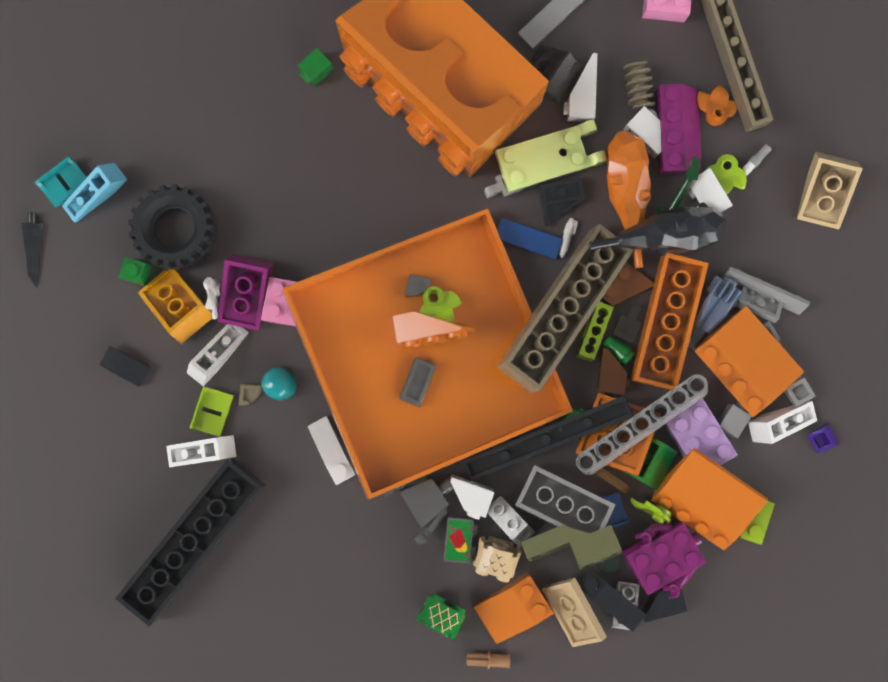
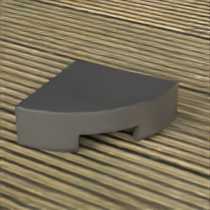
[404,274,431,297]

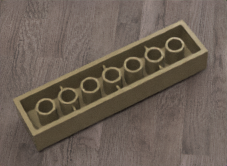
[496,224,634,393]

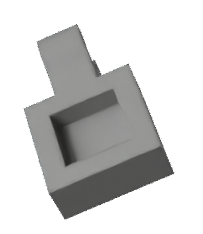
[484,174,524,199]

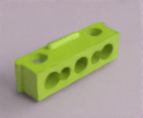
[577,302,614,362]

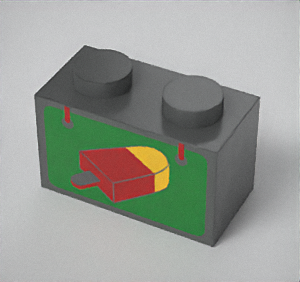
[443,515,478,564]

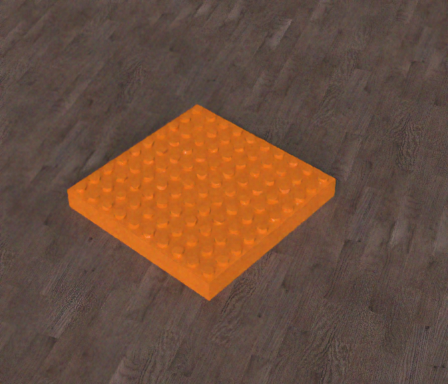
[282,209,573,499]

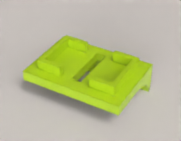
[190,386,234,437]

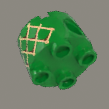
[416,593,466,640]

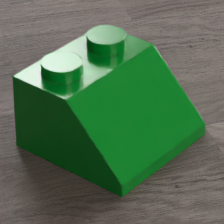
[623,438,677,490]

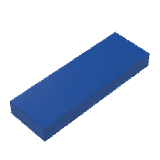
[497,218,563,260]

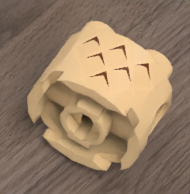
[472,536,522,582]

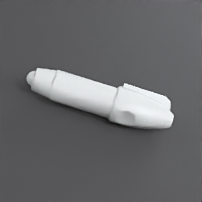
[559,218,578,258]

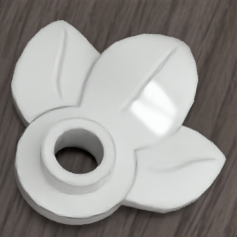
[203,277,222,319]

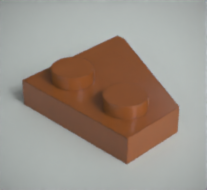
[602,262,654,306]

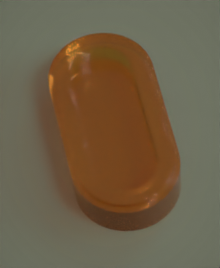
[595,468,631,494]

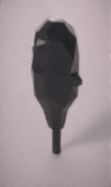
[589,202,727,257]

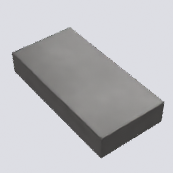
[399,357,436,407]

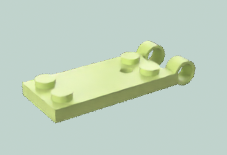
[495,120,608,193]

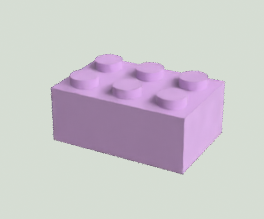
[663,398,738,466]

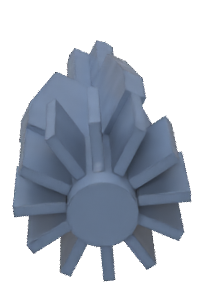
[688,276,743,350]

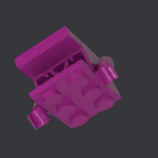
[622,519,706,599]

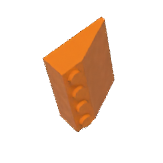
[694,306,804,417]
[651,448,768,551]

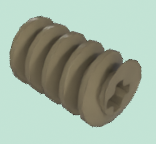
[623,61,656,110]

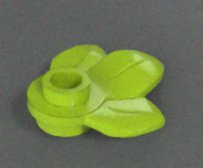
[705,154,747,195]
[420,286,462,321]
[630,497,672,524]

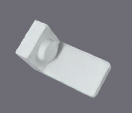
[487,496,535,547]

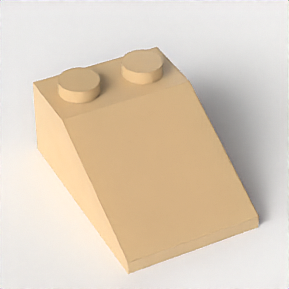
[797,151,863,229]

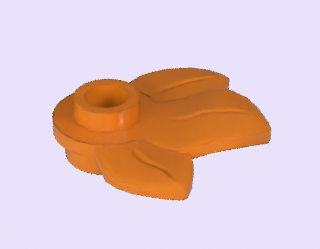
[697,85,737,126]

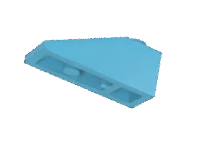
[62,163,127,223]

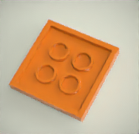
[576,392,661,477]

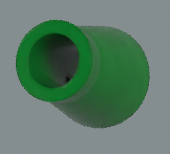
[602,336,635,366]

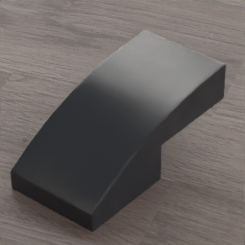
[99,346,150,387]

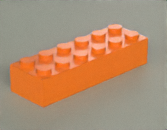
[630,253,709,391]

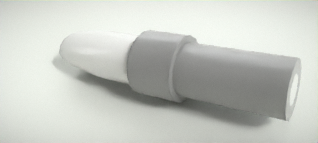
[742,144,772,176]

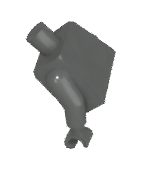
[384,475,454,545]

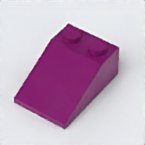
[217,254,274,331]

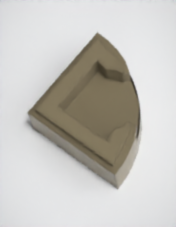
[239,384,263,406]

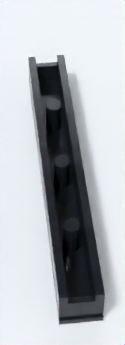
[461,395,633,482]

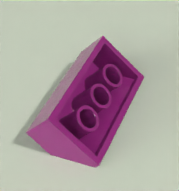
[655,84,702,176]

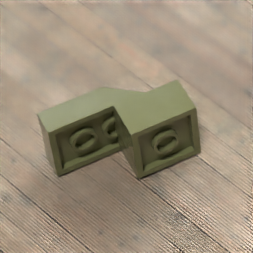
[521,525,622,571]

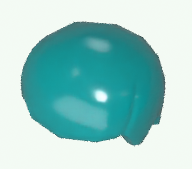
[261,367,297,401]

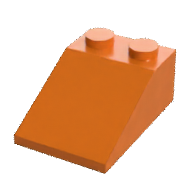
[473,571,554,644]

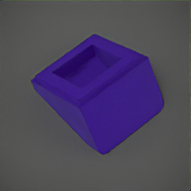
[807,423,839,454]

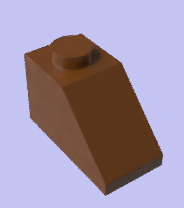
[596,348,630,395]

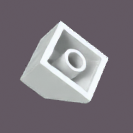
[450,474,494,519]

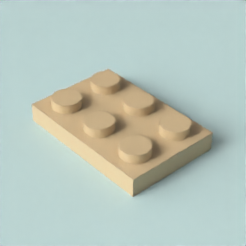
[542,578,607,647]

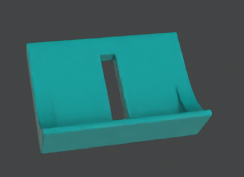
[34,156,87,208]

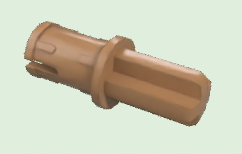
[466,651,510,669]

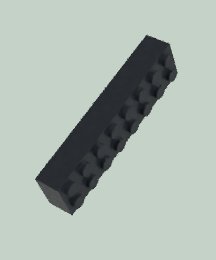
[115,457,266,627]

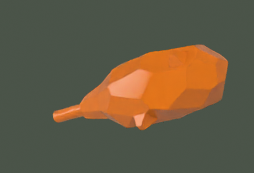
[605,130,651,268]

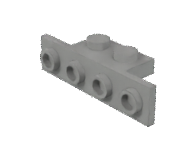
[721,267,810,323]

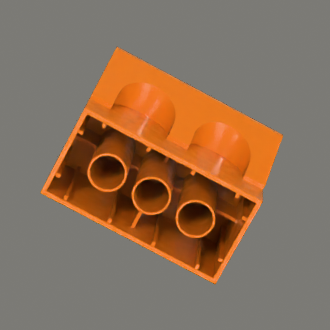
[335,0,549,178]

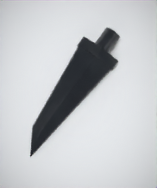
[21,212,44,288]

